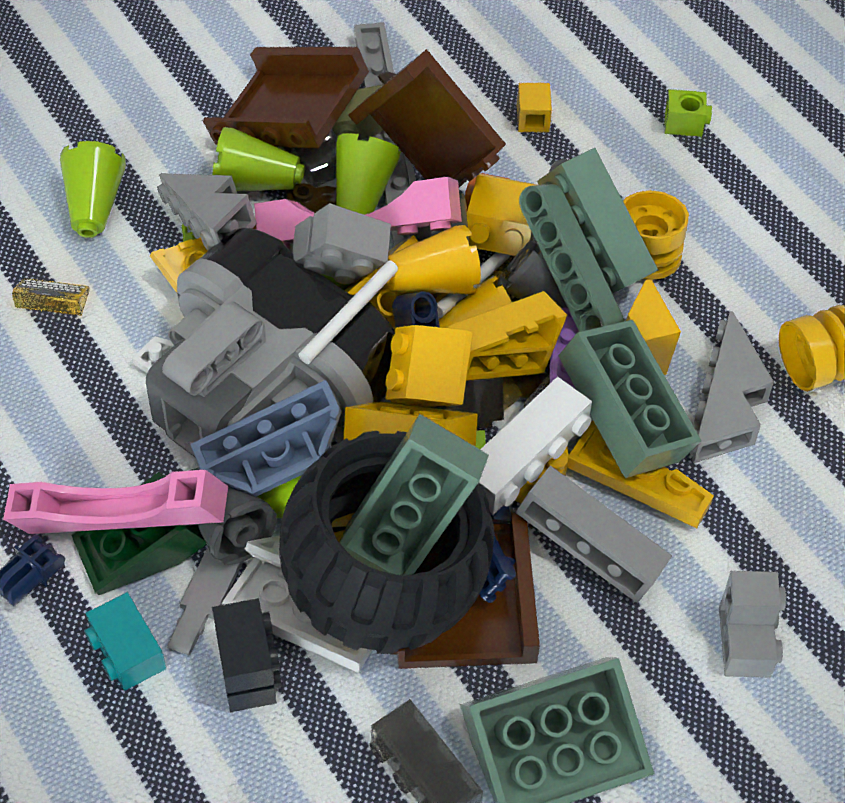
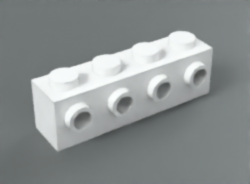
[477,377,592,515]

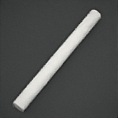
[437,252,510,319]
[298,260,398,364]

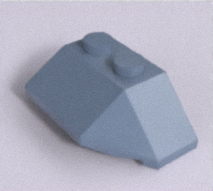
[190,380,341,497]

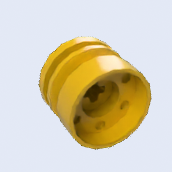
[623,190,689,280]
[779,305,845,392]

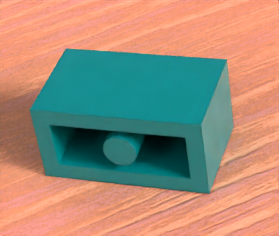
[84,592,166,691]

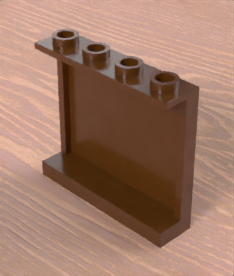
[202,47,369,148]
[348,49,506,187]
[390,512,540,669]

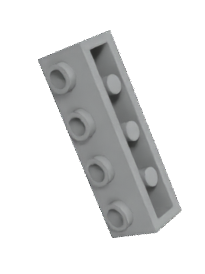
[515,466,672,603]

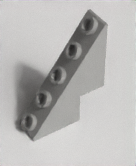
[157,173,257,258]
[692,311,774,463]

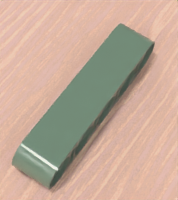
[519,184,624,332]

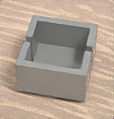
[291,204,391,284]

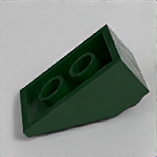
[71,472,207,595]

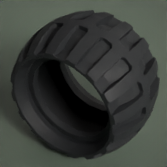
[279,431,494,654]

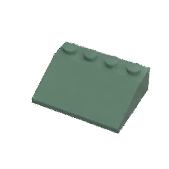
[460,657,654,803]

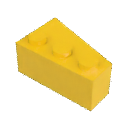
[447,291,567,381]

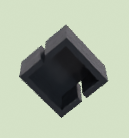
[212,598,282,713]

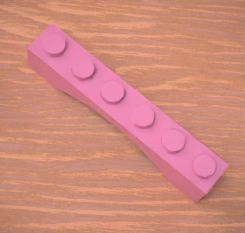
[254,177,462,251]
[3,470,228,534]

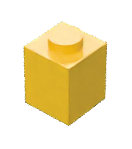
[517,83,552,132]

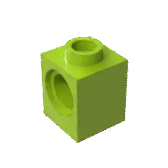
[664,89,712,137]

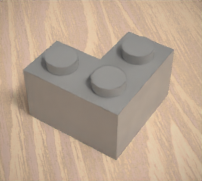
[719,571,786,678]

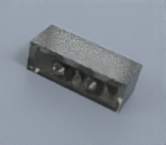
[369,699,483,803]

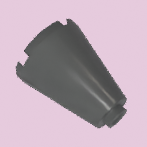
[497,240,587,308]
[189,467,276,565]

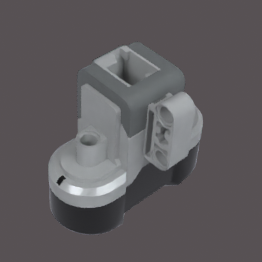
[145,228,395,458]

